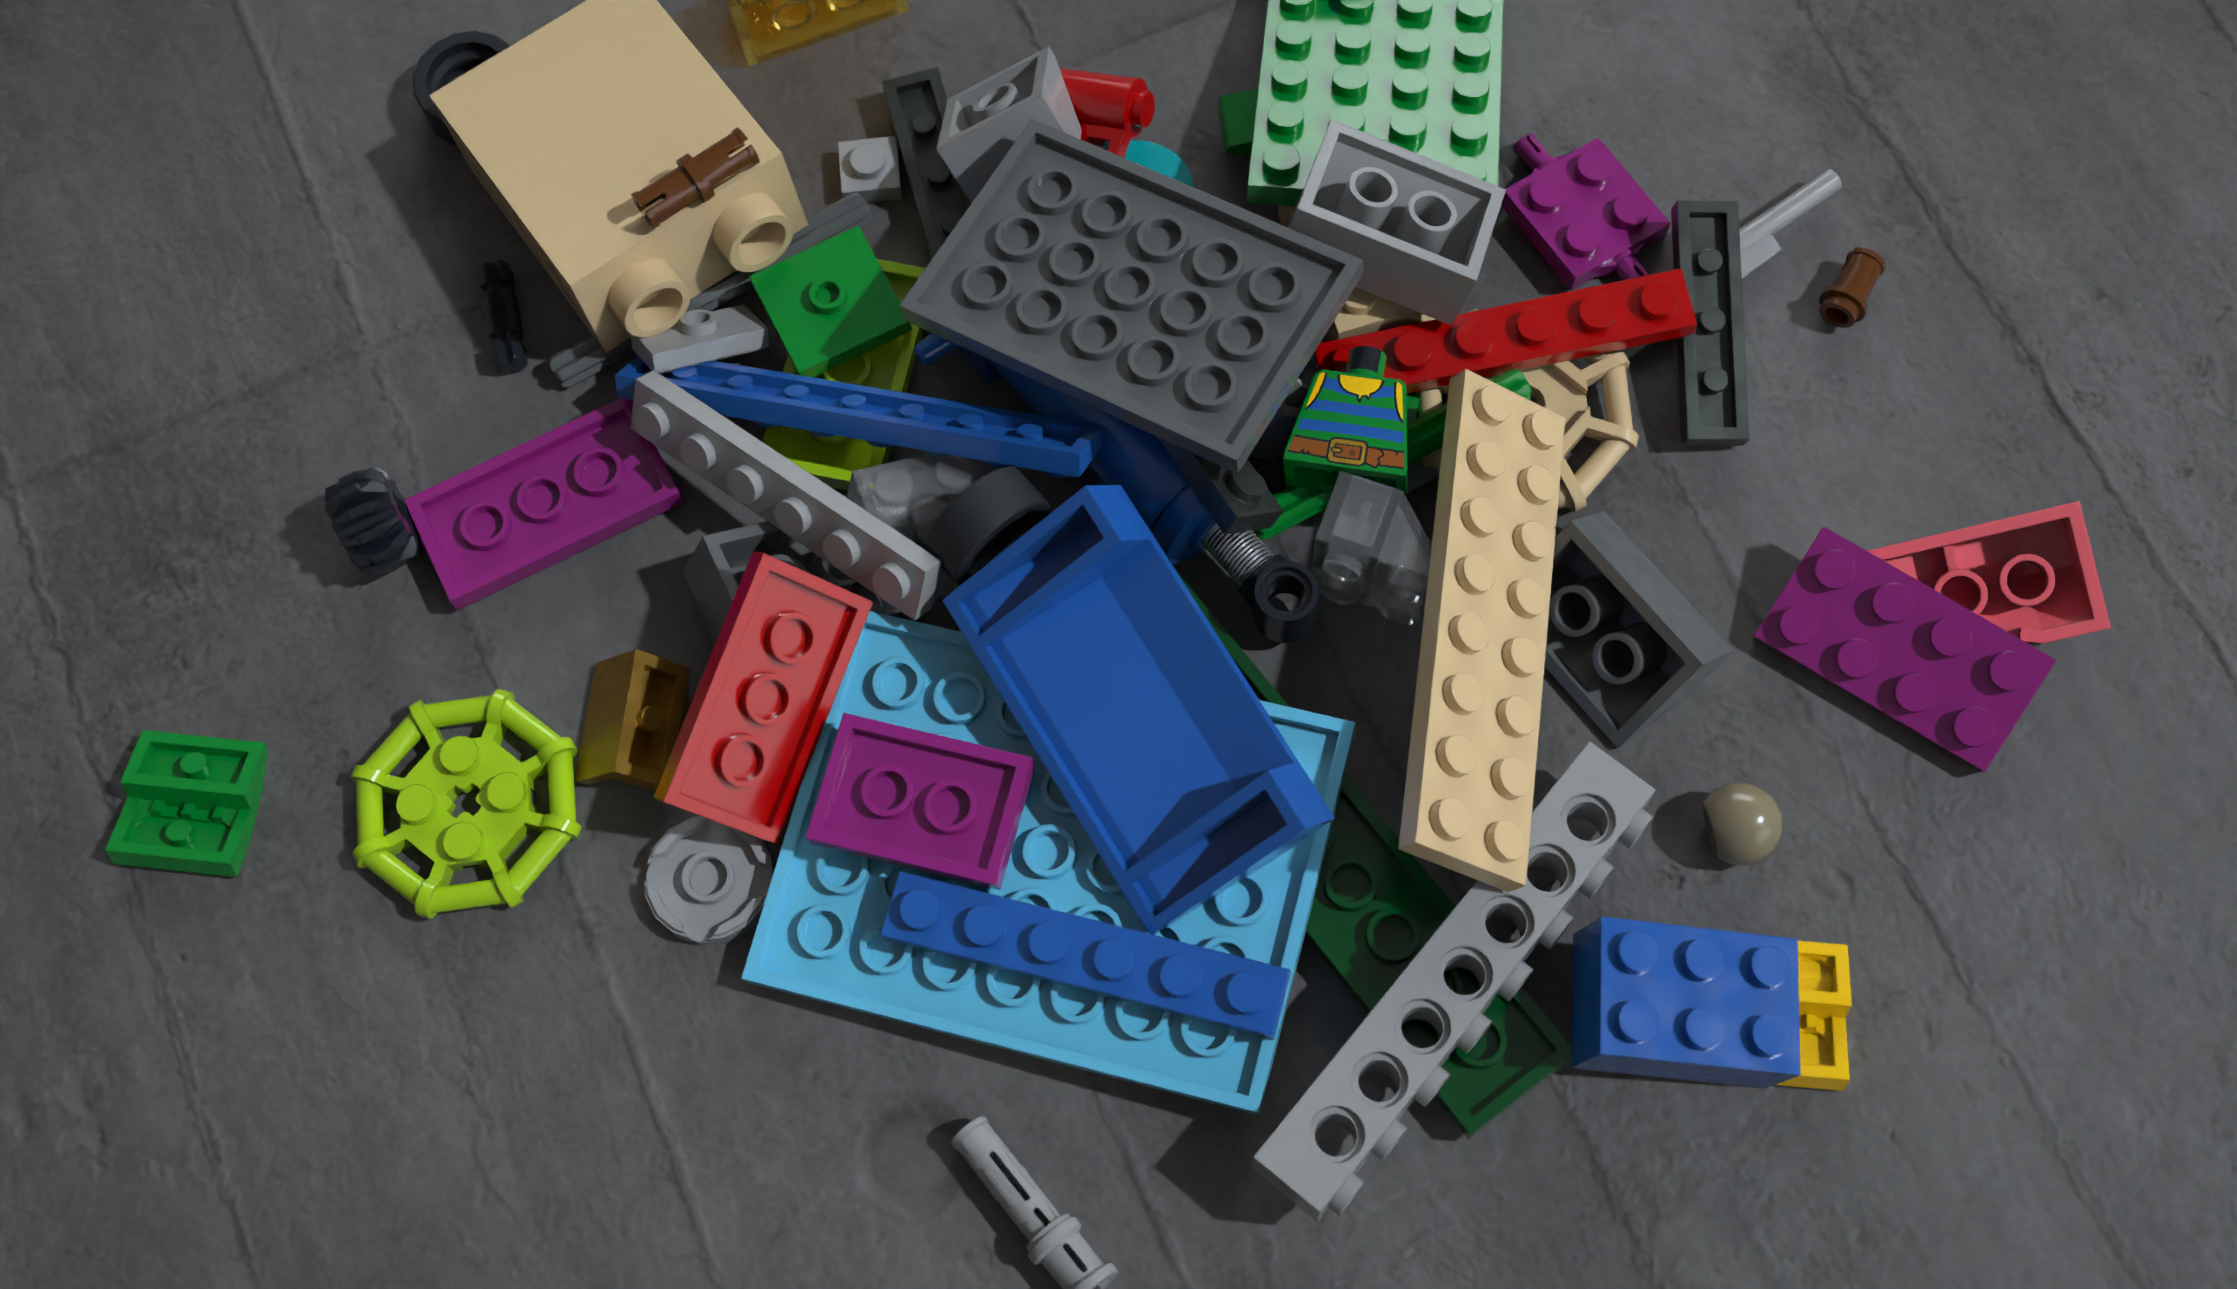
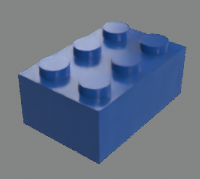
[1572,916,1800,1088]

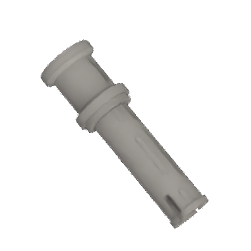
[951,1116,1119,1289]

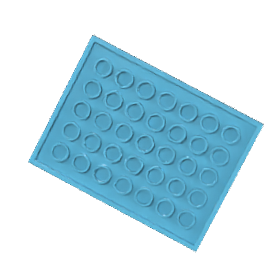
[741,611,1356,1116]

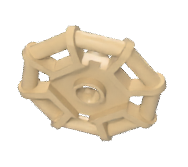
[1416,308,1639,512]

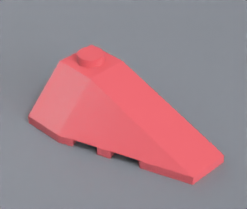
[1868,501,2111,643]

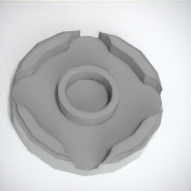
[644,816,775,946]

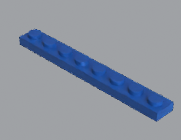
[615,356,1101,478]

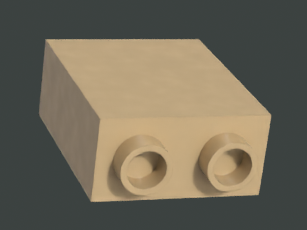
[429,0,808,353]

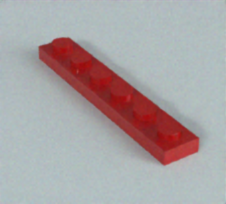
[1314,268,1697,394]

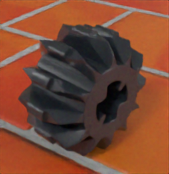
[325,467,421,576]

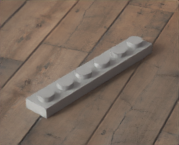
[630,370,942,620]

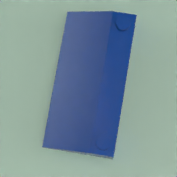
[942,485,1335,935]

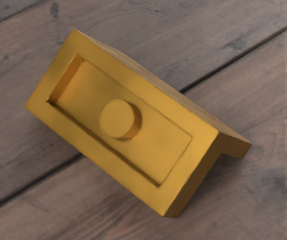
[575,649,690,792]

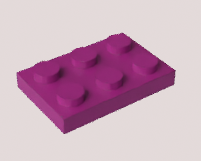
[805,713,1036,890]

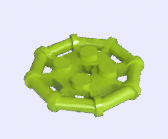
[350,689,582,919]

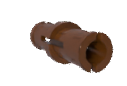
[631,128,760,229]

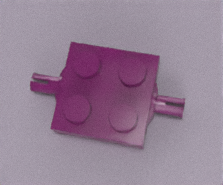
[1501,133,1671,291]

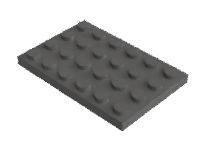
[899,119,1363,474]

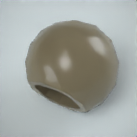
[1703,783,1783,865]

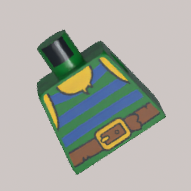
[1283,346,1408,502]

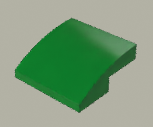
[105,730,268,877]

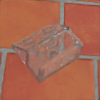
[1312,471,1432,625]

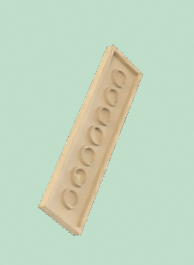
[1398,369,1565,892]

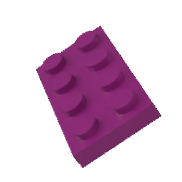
[404,398,684,611]
[1754,526,2057,772]

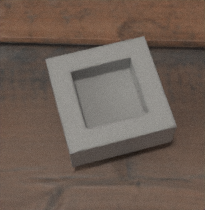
[838,136,903,203]

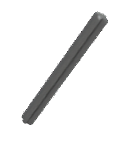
[548,193,873,388]

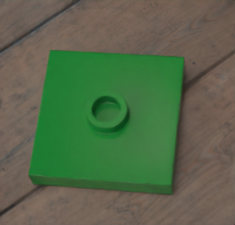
[749,225,913,377]

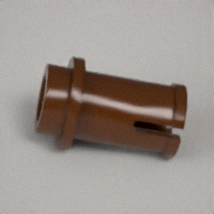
[1819,247,1886,328]

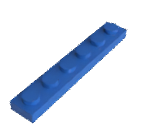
[881,871,1291,1040]

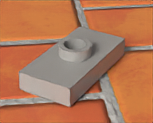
[631,304,769,374]

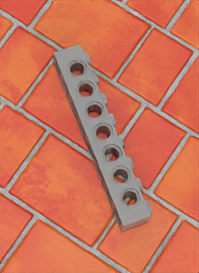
[1252,742,1656,1222]

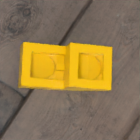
[1776,941,1852,1091]

